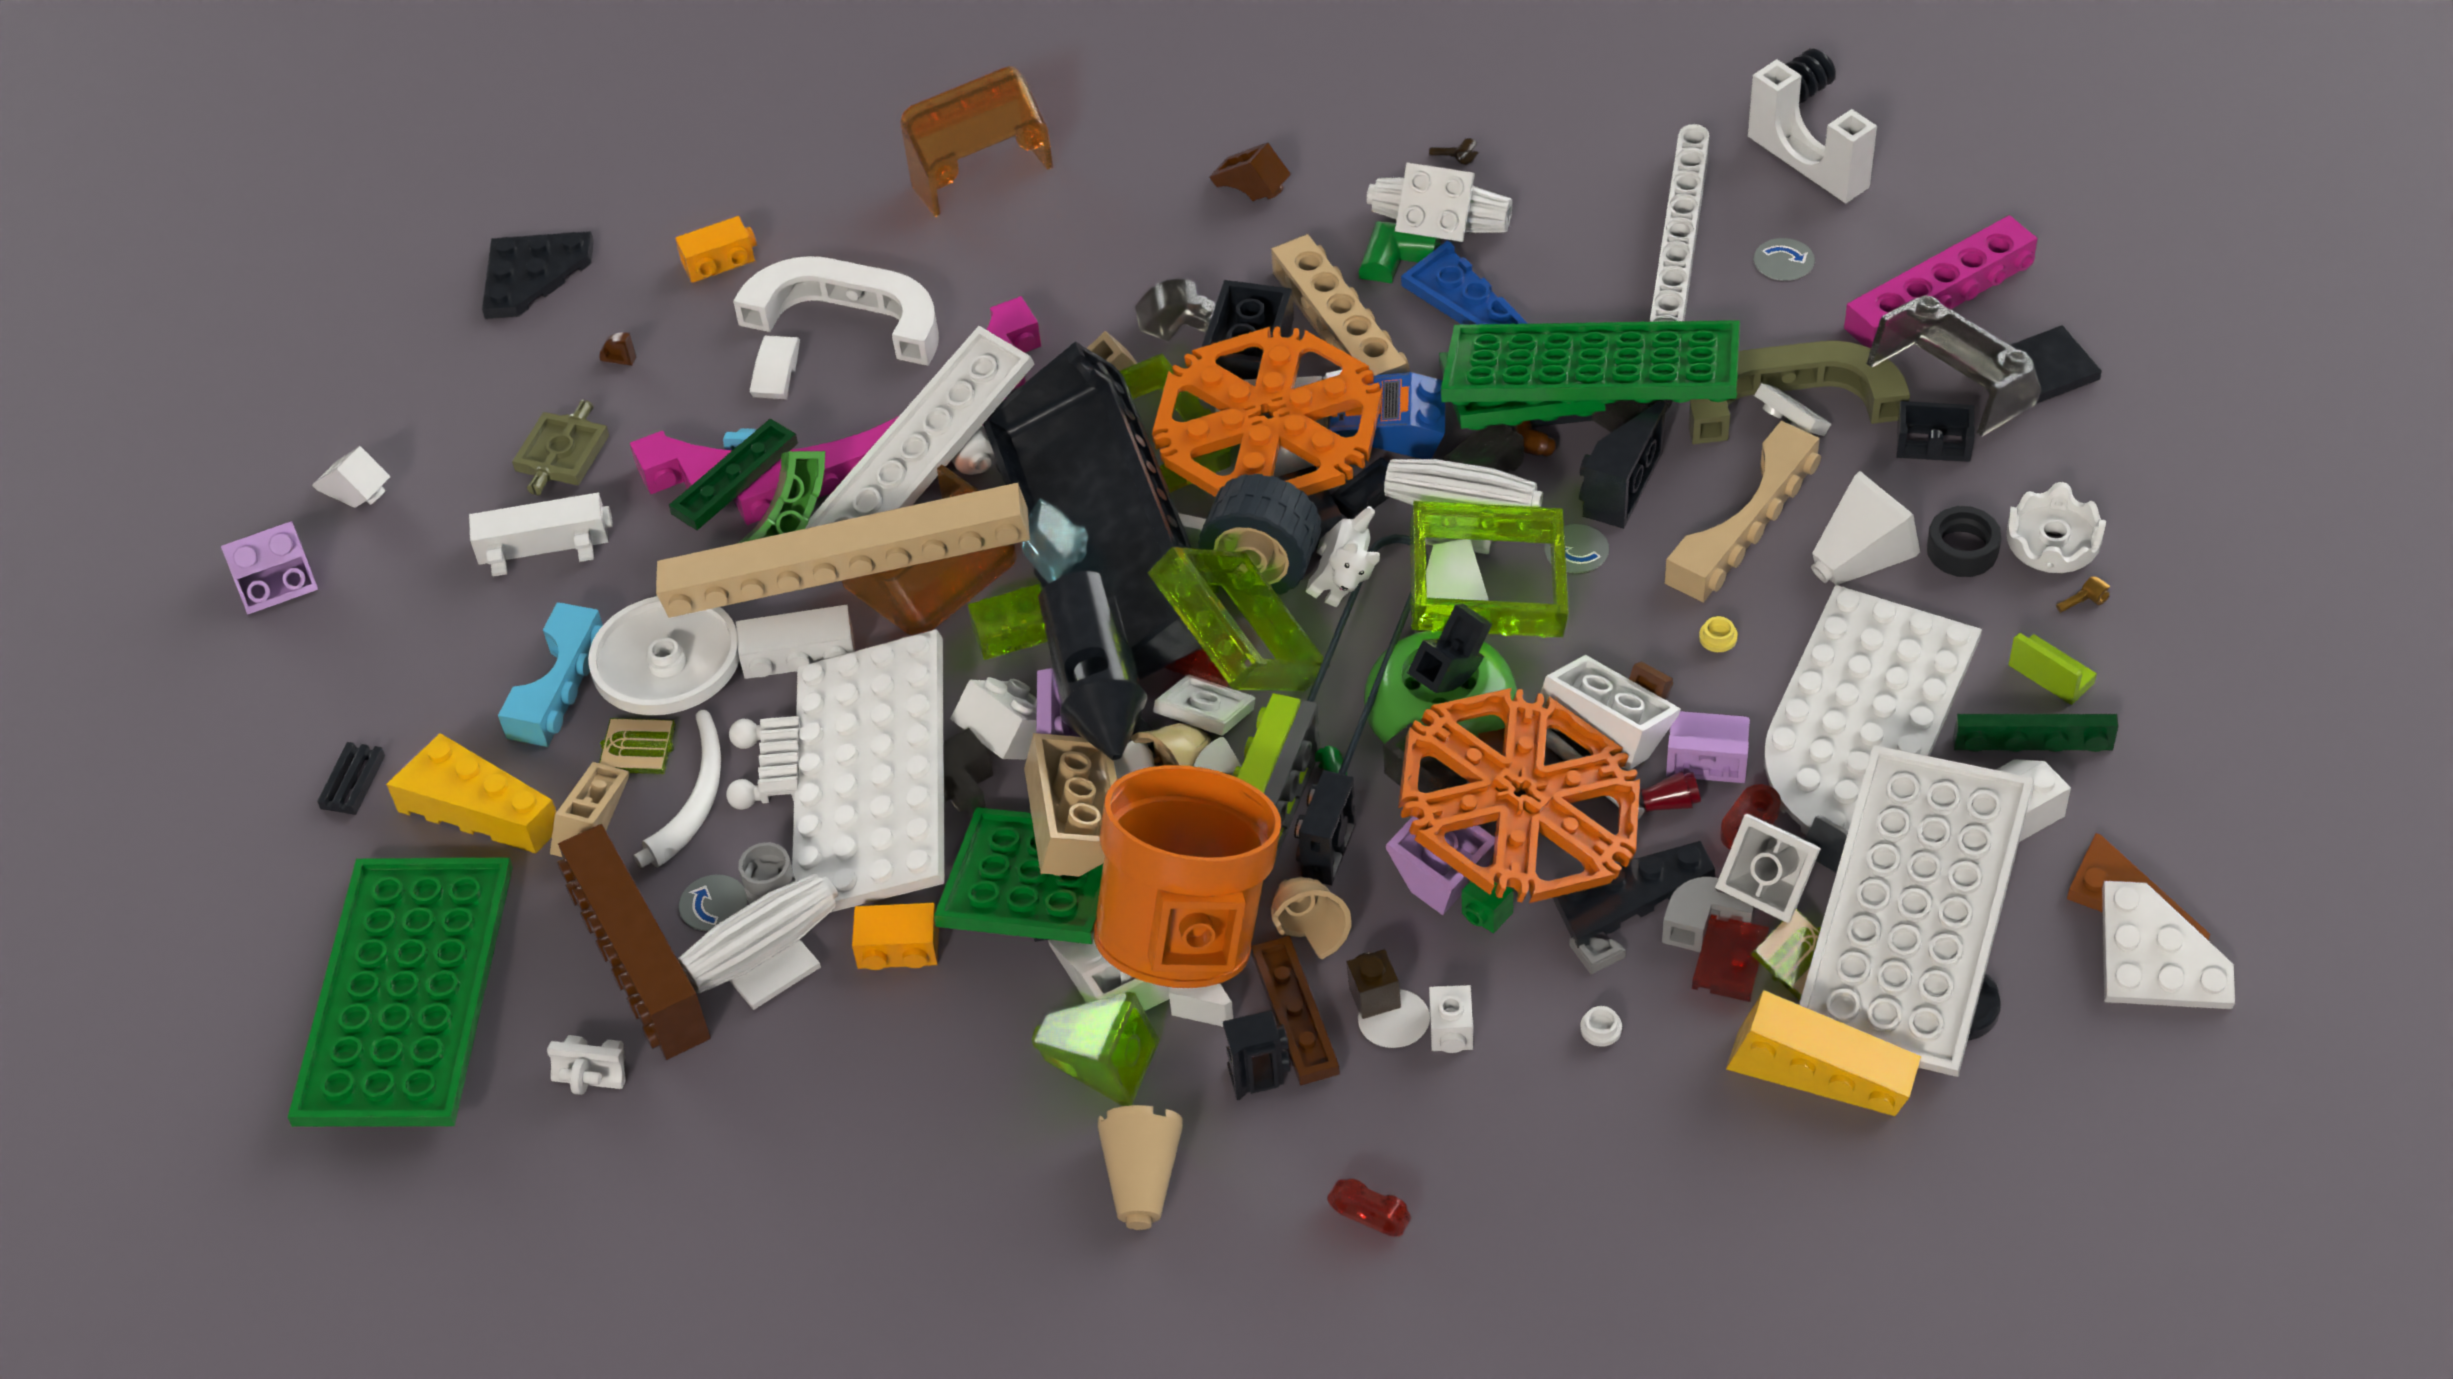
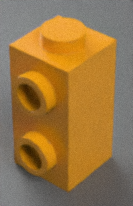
[675,216,757,283]

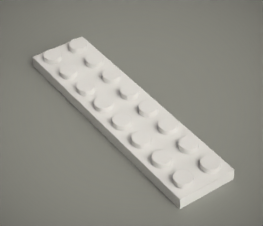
[805,326,1035,529]

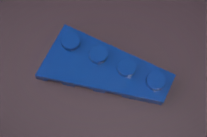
[1401,240,1528,325]

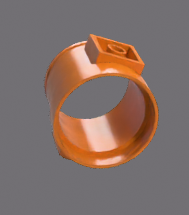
[1093,765,1281,988]

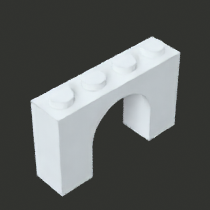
[1748,59,1877,203]

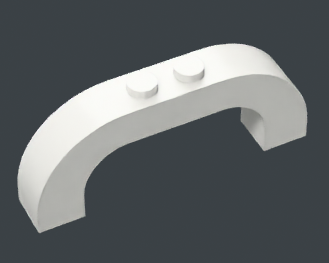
[733,256,939,366]

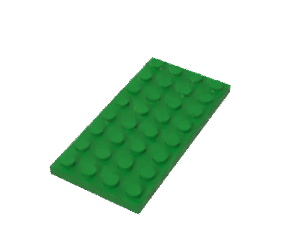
[1441,320,1740,405]
[288,857,513,1127]

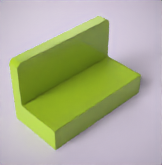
[2008,633,2097,706]

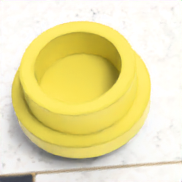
[1699,616,1738,652]

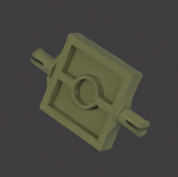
[512,400,609,496]

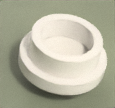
[1580,1006,1622,1046]

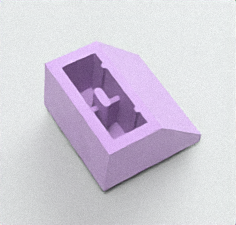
[221,521,318,615]

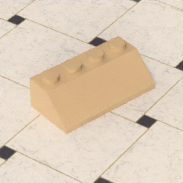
[1024,733,1117,876]

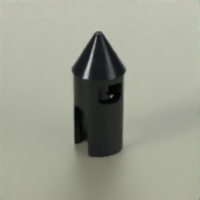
[1038,571,1147,760]

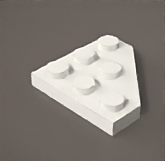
[2102,881,2235,1009]

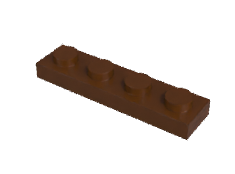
[1251,935,1340,1086]

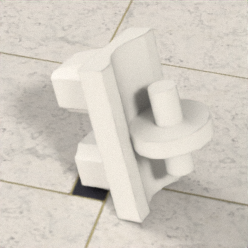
[547,1035,626,1095]

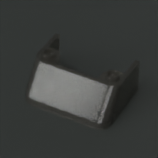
[1866,296,2042,436]

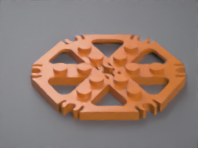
[1152,327,1382,497]
[1398,688,1640,903]

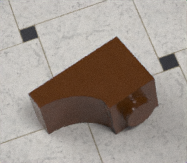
[1209,142,1291,201]

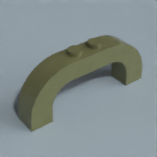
[1689,341,1910,444]

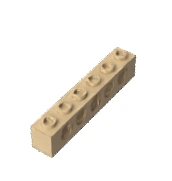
[1271,234,1410,375]

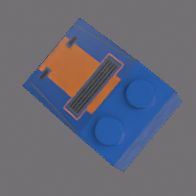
[1328,372,1445,459]

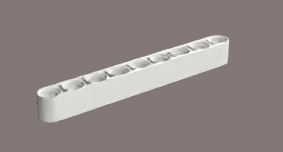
[1650,124,1709,322]

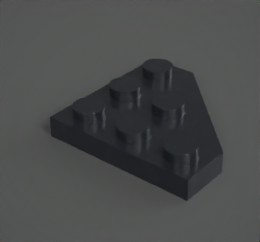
[482,231,594,319]

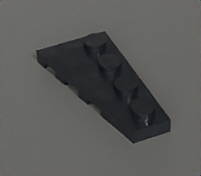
[1553,841,1715,948]

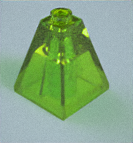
[1032,992,1160,1106]

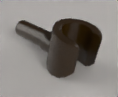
[1429,138,1478,165]

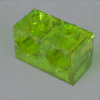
[968,584,1048,660]

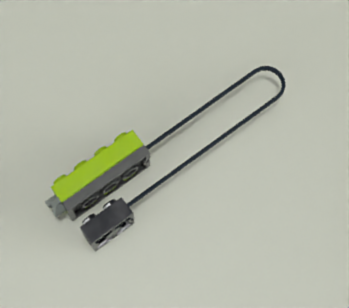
[1233,534,1428,886]

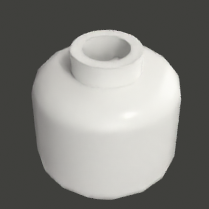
[951,425,996,475]

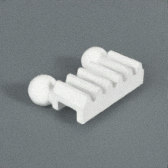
[726,716,800,810]

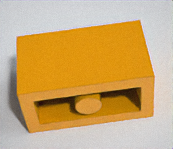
[852,903,939,970]

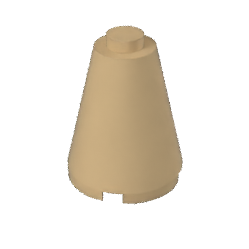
[1098,1105,1182,1230]

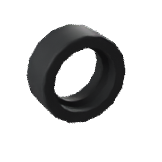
[1927,506,2001,577]

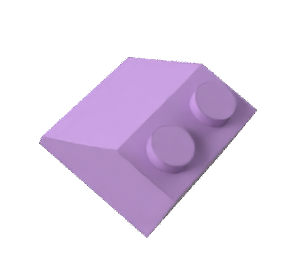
[1386,816,1495,915]

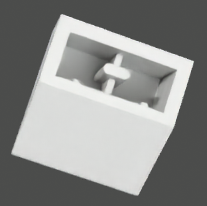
[950,677,1037,760]

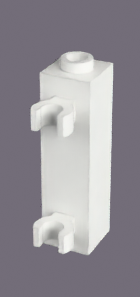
[469,492,613,577]

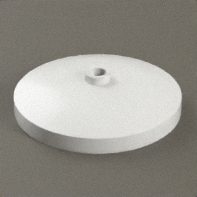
[588,596,739,715]

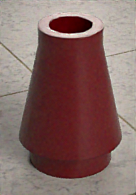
[1640,771,1701,813]

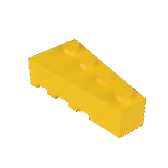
[386,733,556,854]
[1726,990,1921,1116]

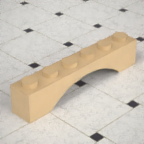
[1665,421,1821,602]

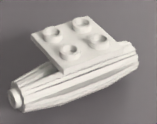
[1367,162,1512,242]
[1384,459,1543,554]
[677,874,838,1010]

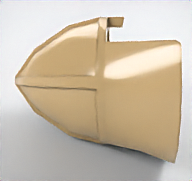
[1131,723,1211,766]
[1271,877,1352,959]

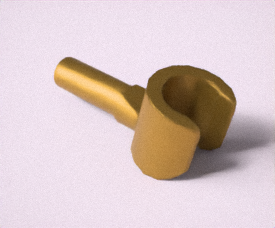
[2056,576,2110,613]

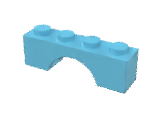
[498,602,603,747]

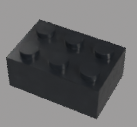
[1202,280,1294,380]

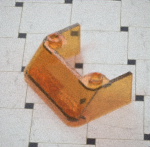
[900,66,1053,217]
[842,465,1017,636]

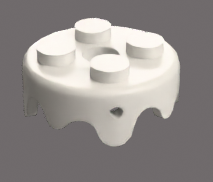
[2007,482,2106,573]

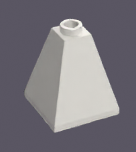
[1811,471,1920,585]
[1715,814,1821,923]

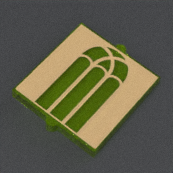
[599,718,676,774]
[1751,909,1821,1001]

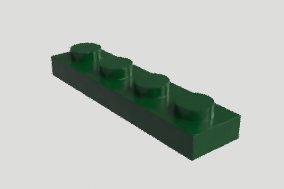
[669,418,798,530]
[1953,714,2119,752]

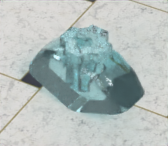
[1022,498,1089,583]

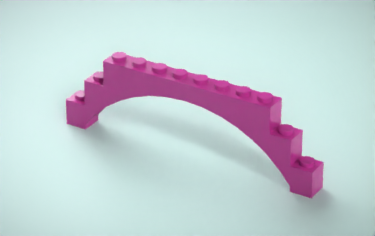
[630,296,1041,525]

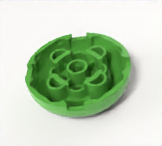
[1364,629,1517,762]

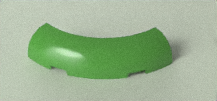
[736,451,825,544]

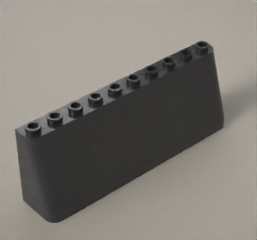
[983,341,1224,680]

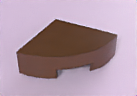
[599,332,636,366]

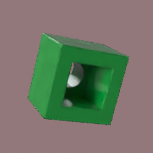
[1461,881,1513,934]

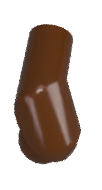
[1514,420,1556,457]

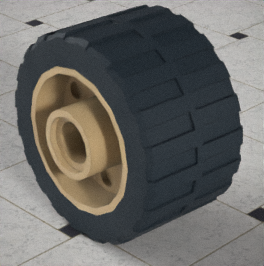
[1198,474,1321,597]

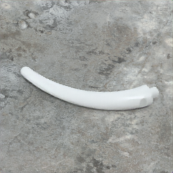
[633,710,721,868]

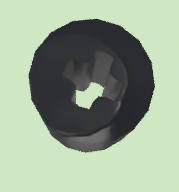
[1785,48,1836,103]

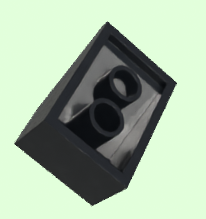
[1579,401,1666,529]

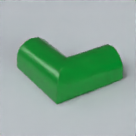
[1358,221,1441,284]

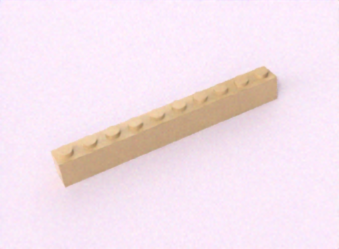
[656,483,1030,618]

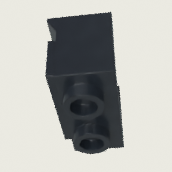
[1896,401,1975,462]
[1222,1010,1291,1101]

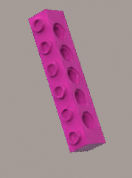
[1844,215,2038,351]

